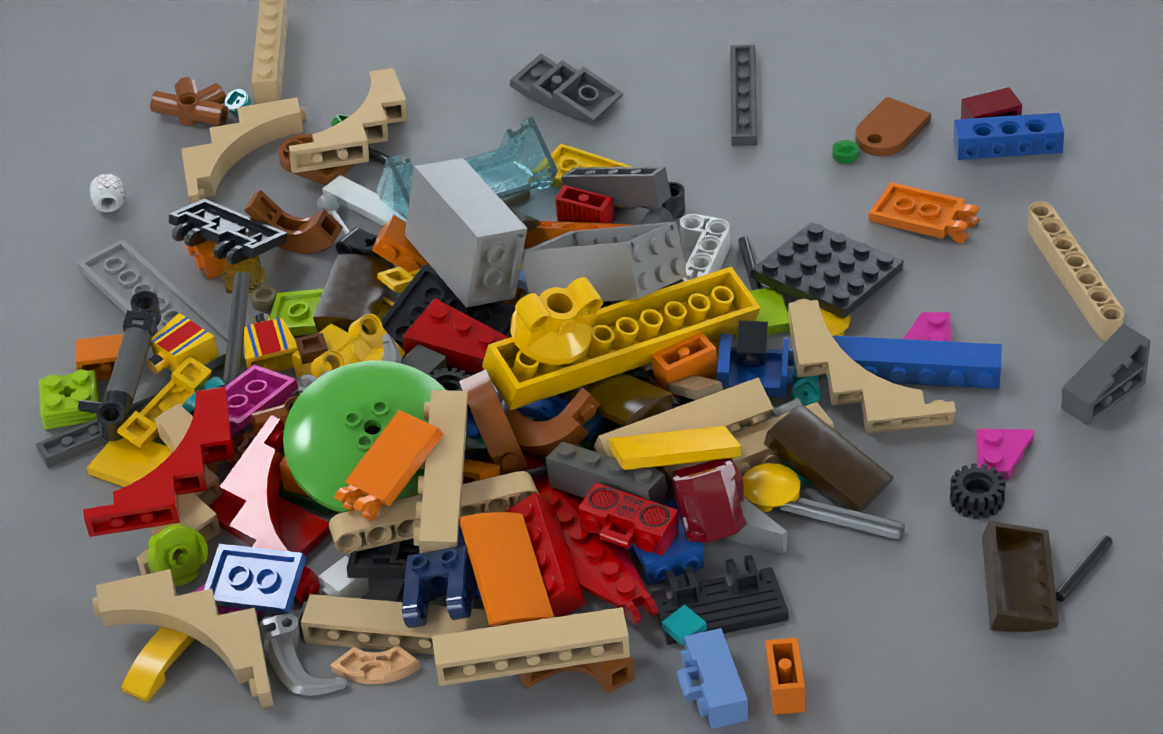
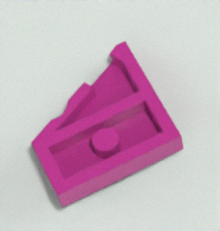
[903,312,952,342]
[976,429,1034,480]

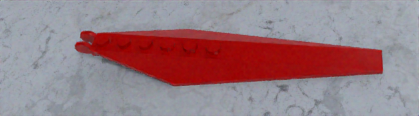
[475,452,659,624]

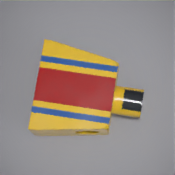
[146,313,219,375]
[244,313,297,372]

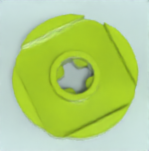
[147,524,208,586]

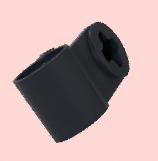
[335,227,386,260]

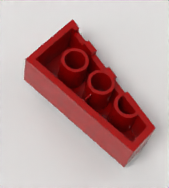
[403,298,509,374]
[505,493,586,617]

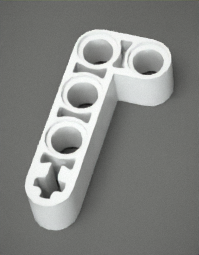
[679,214,730,281]

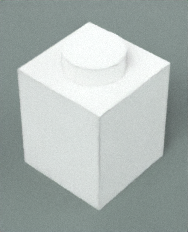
[318,556,370,598]

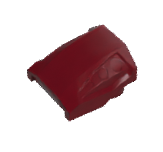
[673,461,746,543]

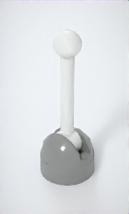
[316,193,350,235]

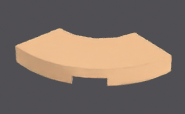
[330,645,420,684]

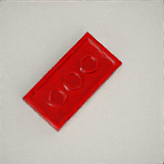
[208,492,330,556]

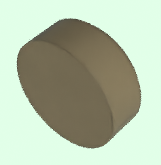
[250,286,278,311]

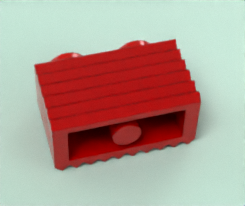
[555,185,615,223]

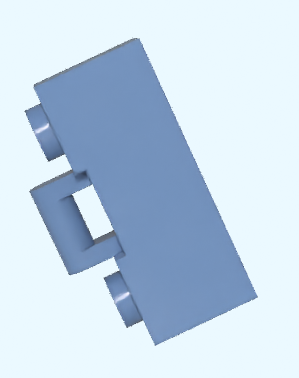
[677,628,748,728]

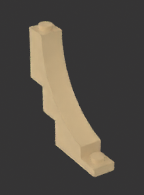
[289,68,407,173]
[181,97,307,204]
[788,299,956,434]
[136,403,225,575]
[92,569,274,708]

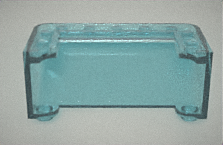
[377,117,558,220]

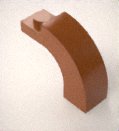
[244,189,343,253]
[459,370,528,476]
[506,388,600,456]
[519,656,635,694]

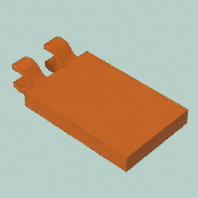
[868,182,980,243]
[334,410,444,521]

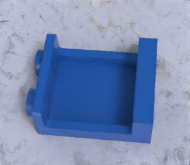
[717,334,794,397]
[632,498,704,585]

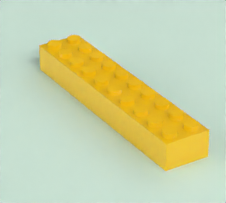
[482,266,761,410]

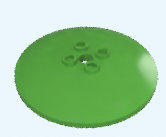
[283,361,445,513]

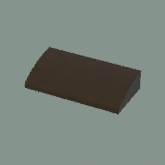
[313,254,394,333]
[556,373,673,426]
[764,404,894,512]
[982,521,1059,632]

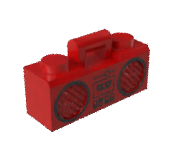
[579,482,679,556]

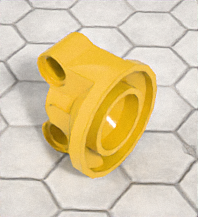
[510,277,603,365]
[311,314,405,378]

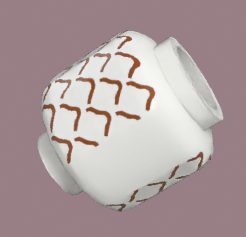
[90,174,125,212]

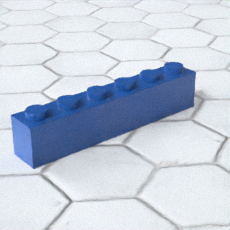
[826,335,1002,389]

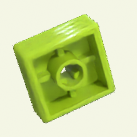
[39,370,100,429]

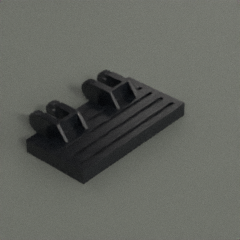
[168,199,287,265]
[347,538,420,579]
[652,555,789,645]

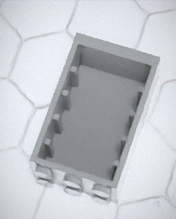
[405,158,527,308]
[522,222,687,301]

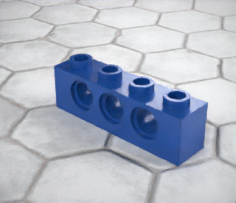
[953,113,1064,160]

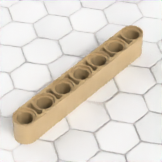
[1027,201,1125,341]
[329,471,539,554]

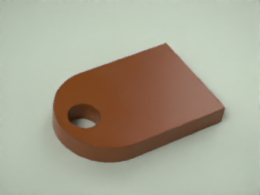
[855,97,931,156]
[278,134,355,186]

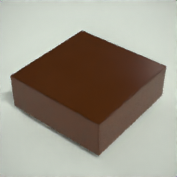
[295,332,328,364]

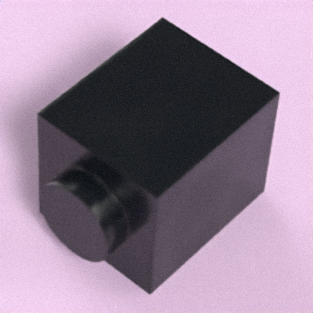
[737,320,768,367]

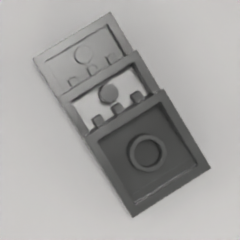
[509,54,623,123]

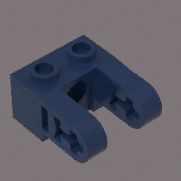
[402,545,477,628]

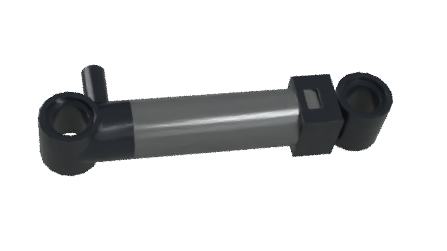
[78,290,161,441]

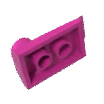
[225,365,298,437]

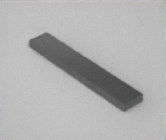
[730,45,757,146]
[36,394,157,468]

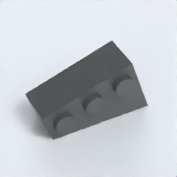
[1061,324,1151,426]

